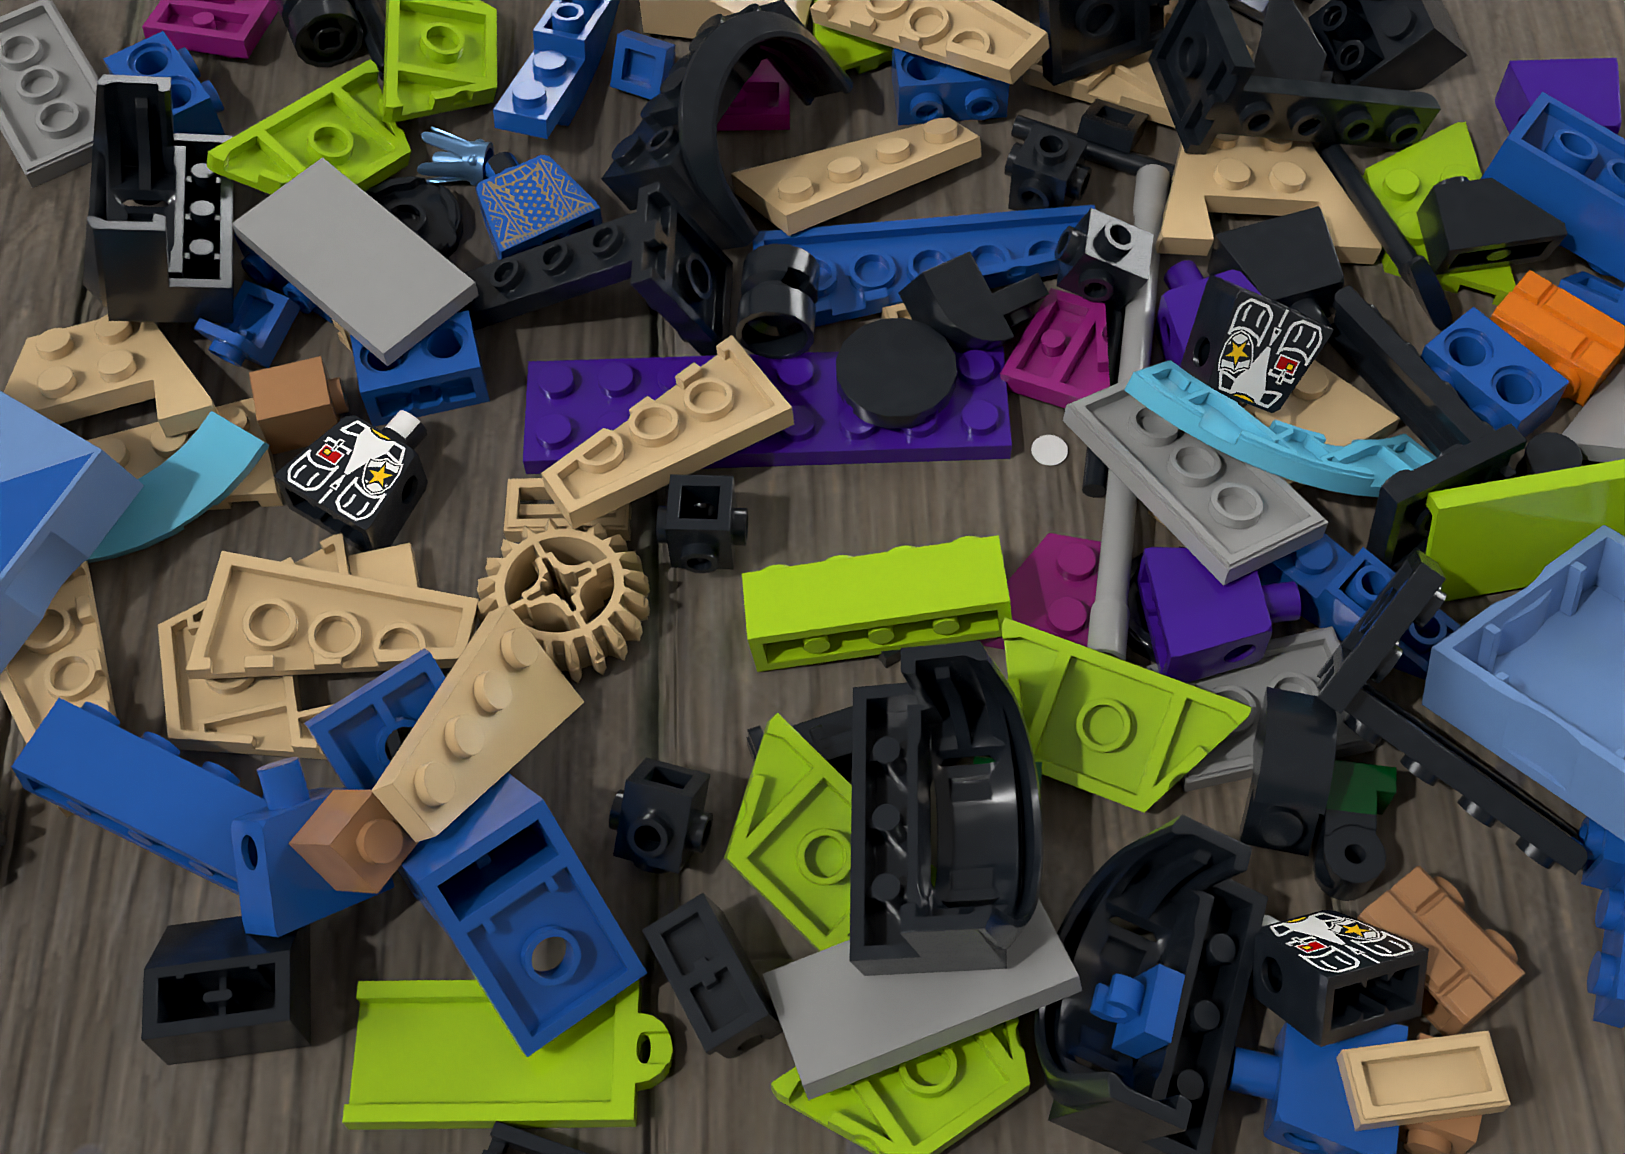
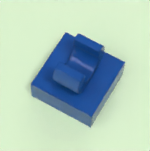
[610,30,676,100]
[1090,964,1185,1059]

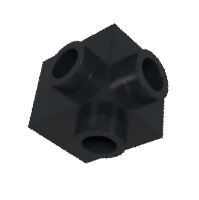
[1005,123,1092,211]
[1054,208,1154,311]
[656,474,748,573]
[609,757,713,874]

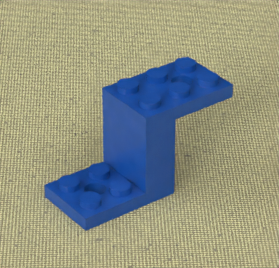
[304,648,647,1057]

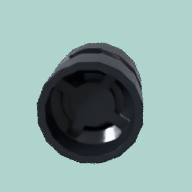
[275,0,364,67]
[736,244,820,359]

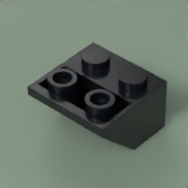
[1308,0,1467,91]
[141,916,311,1065]

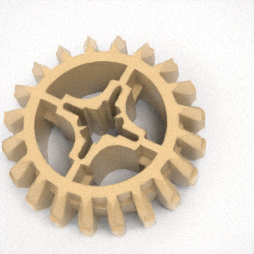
[477,517,650,683]

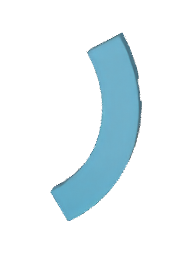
[1124,360,1437,497]
[86,411,270,563]

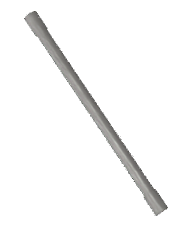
[1087,164,1171,661]

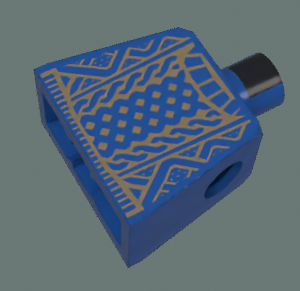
[475,152,603,260]

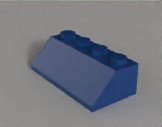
[1481,92,1625,283]

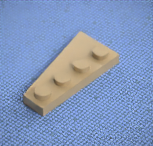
[0,561,116,818]

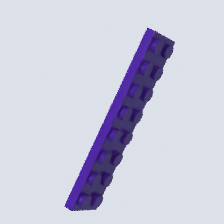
[523,346,1012,474]

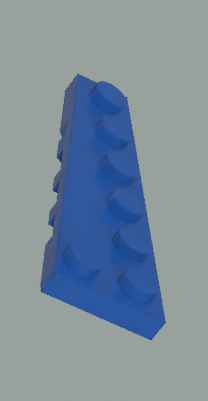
[752,205,1096,327]

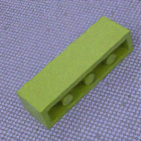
[742,535,1012,672]

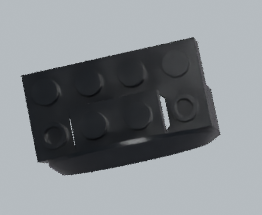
[601,0,853,250]
[83,74,234,323]
[849,640,1044,976]
[1034,814,1268,1154]

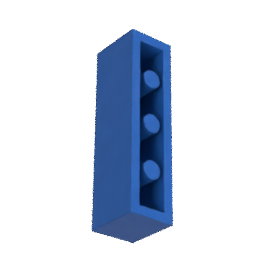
[11,698,267,895]

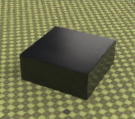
[1076,98,1149,154]

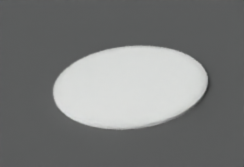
[1031,435,1068,466]

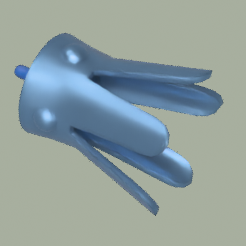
[417,126,494,186]

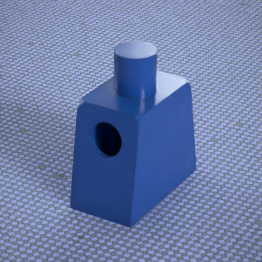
[231,757,395,937]
[1227,1022,1408,1154]

